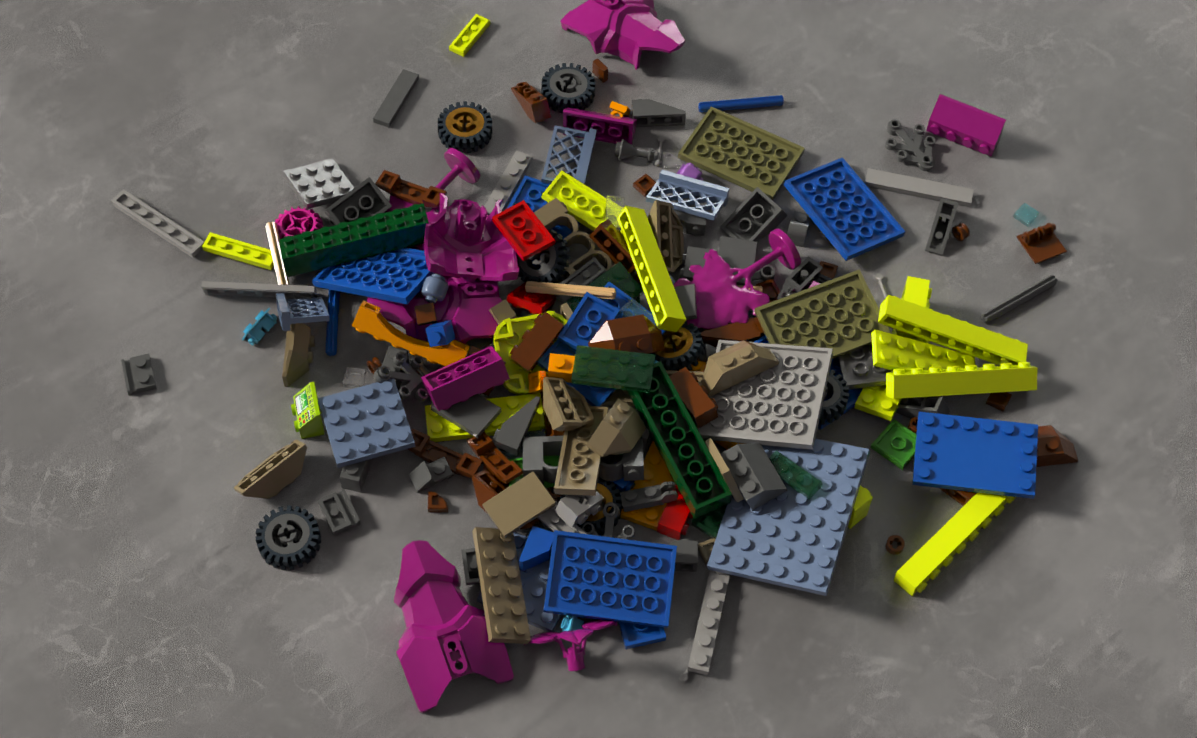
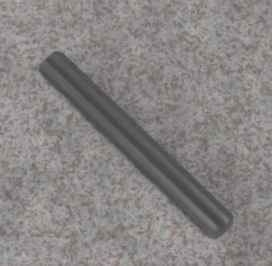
[981,275,1058,324]

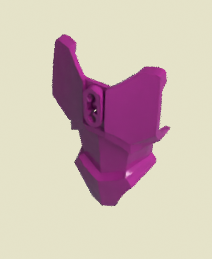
[561,0,685,70]
[424,193,519,282]
[367,271,516,344]
[394,540,514,713]

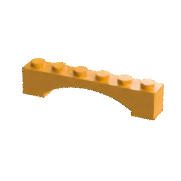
[352,300,470,367]

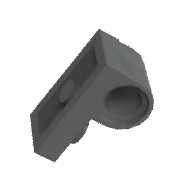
[787,211,811,247]

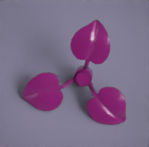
[524,620,618,671]

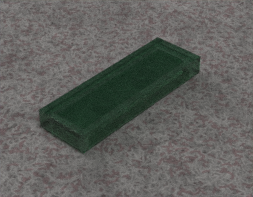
[769,451,823,500]

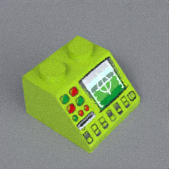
[291,382,325,439]

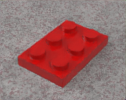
[492,200,555,261]
[507,282,557,314]

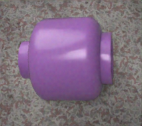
[677,163,703,181]

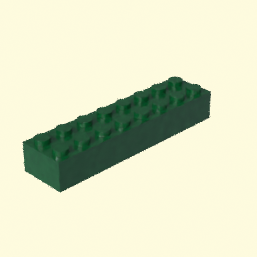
[279,203,429,277]
[625,361,732,519]

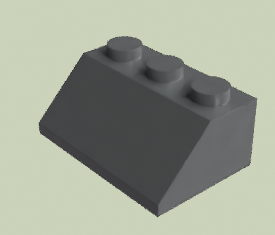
[325,177,392,225]
[721,443,788,511]

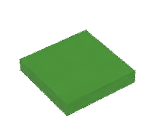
[870,419,916,470]

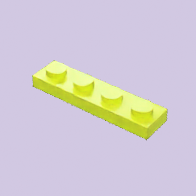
[202,232,274,270]

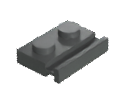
[121,353,157,395]
[317,489,361,536]

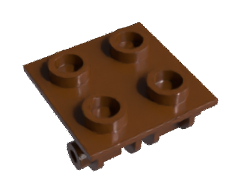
[1016,223,1067,264]

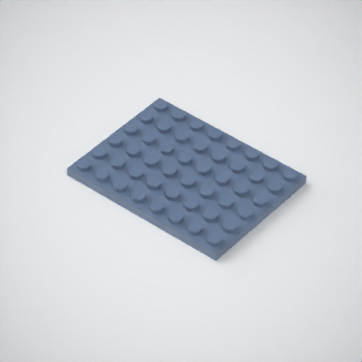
[707,439,870,596]

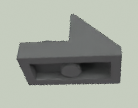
[409,457,454,493]
[461,548,480,586]

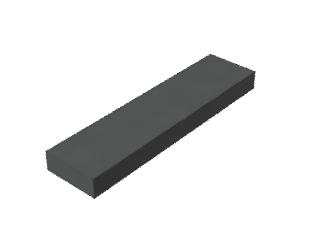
[373,69,419,127]

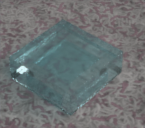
[1013,203,1039,227]

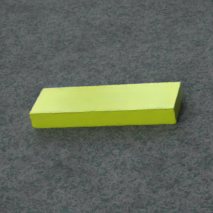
[449,14,490,57]

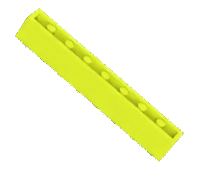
[617,206,686,332]
[878,295,1028,366]
[886,362,1038,399]
[893,493,1016,596]

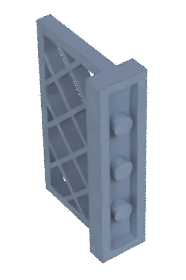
[541,125,597,185]
[646,170,730,221]
[276,293,329,331]

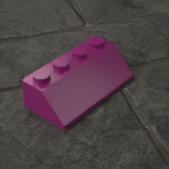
[926,94,1006,157]
[563,108,636,145]
[421,346,510,411]

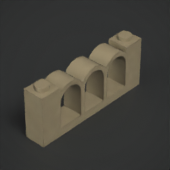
[534,198,627,298]

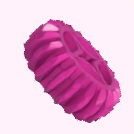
[275,206,323,239]

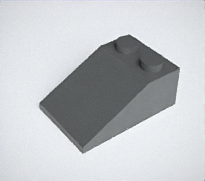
[720,187,788,242]

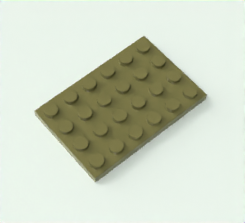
[678,107,805,200]
[754,269,891,359]

